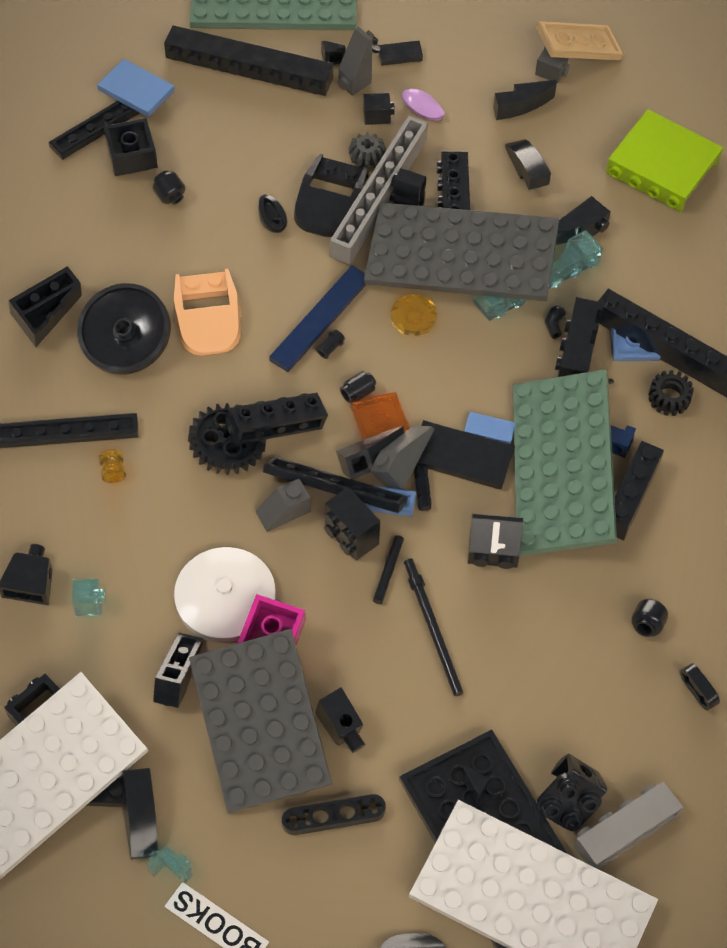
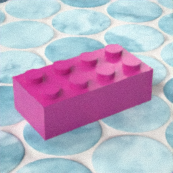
[237,594,306,646]

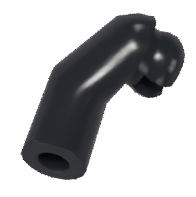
[545,306,566,339]

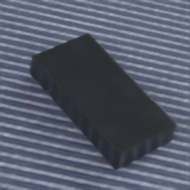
[379,40,423,66]

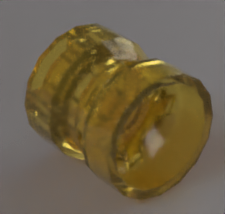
[99,449,126,483]

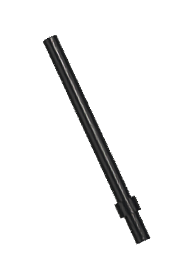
[404,558,464,697]

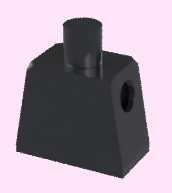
[0,544,52,606]
[315,687,366,753]

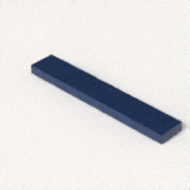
[269,265,367,372]

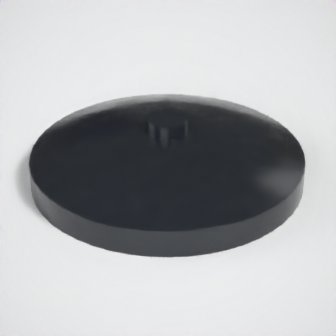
[77,283,171,375]

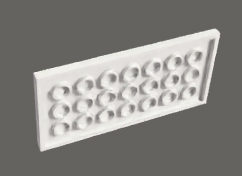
[0,672,149,879]
[409,800,658,948]

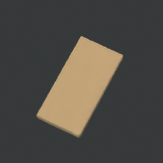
[536,21,624,60]

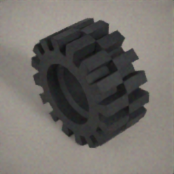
[648,370,694,416]

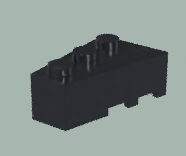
[8,266,81,347]
[555,297,604,377]

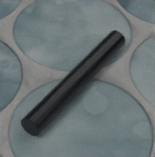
[373,535,404,604]

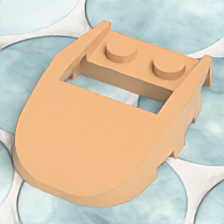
[174,269,242,355]

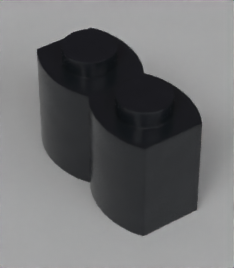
[390,168,427,206]

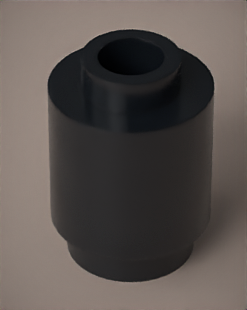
[340,371,376,403]

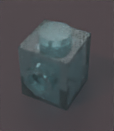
[72,579,106,616]

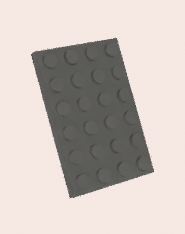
[189,629,333,813]

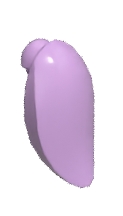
[402,88,444,121]

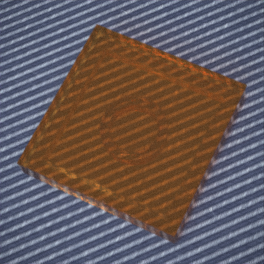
[350,392,410,440]

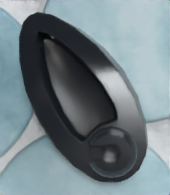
[258,194,288,233]

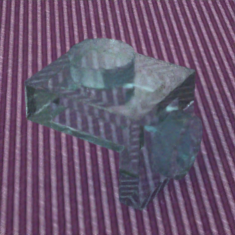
[148,846,192,883]

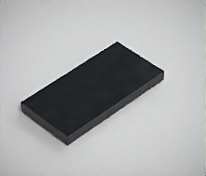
[416,420,515,490]

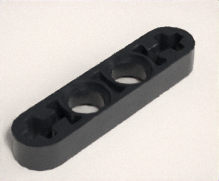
[282,794,386,835]

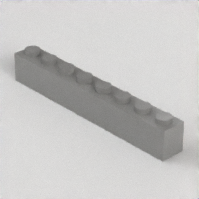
[330,115,428,265]

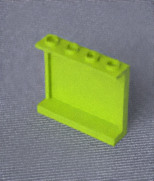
[605,109,724,212]

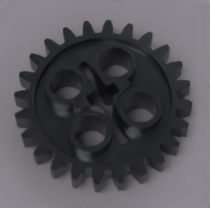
[188,403,266,475]

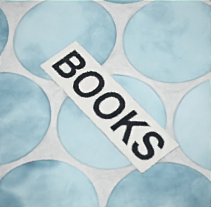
[164,882,269,948]

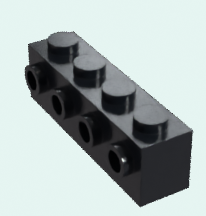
[436,151,470,210]
[225,392,328,445]

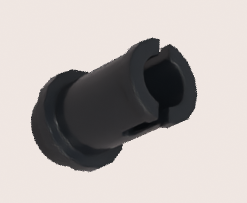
[316,330,345,359]

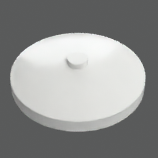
[174,547,276,642]

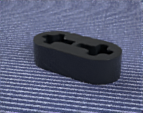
[680,663,720,711]

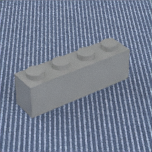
[574,782,683,869]

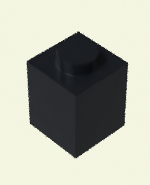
[363,93,395,125]

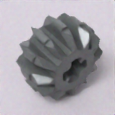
[349,132,386,168]

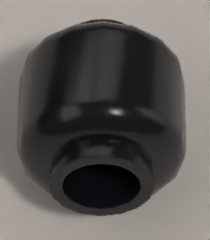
[152,171,186,205]
[631,599,668,637]

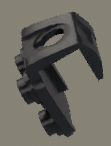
[537,753,607,831]

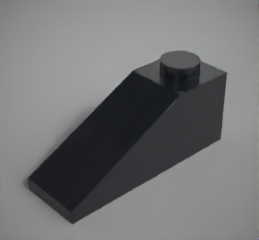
[556,196,611,245]
[153,633,203,708]

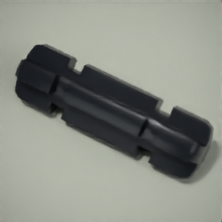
[414,465,432,511]

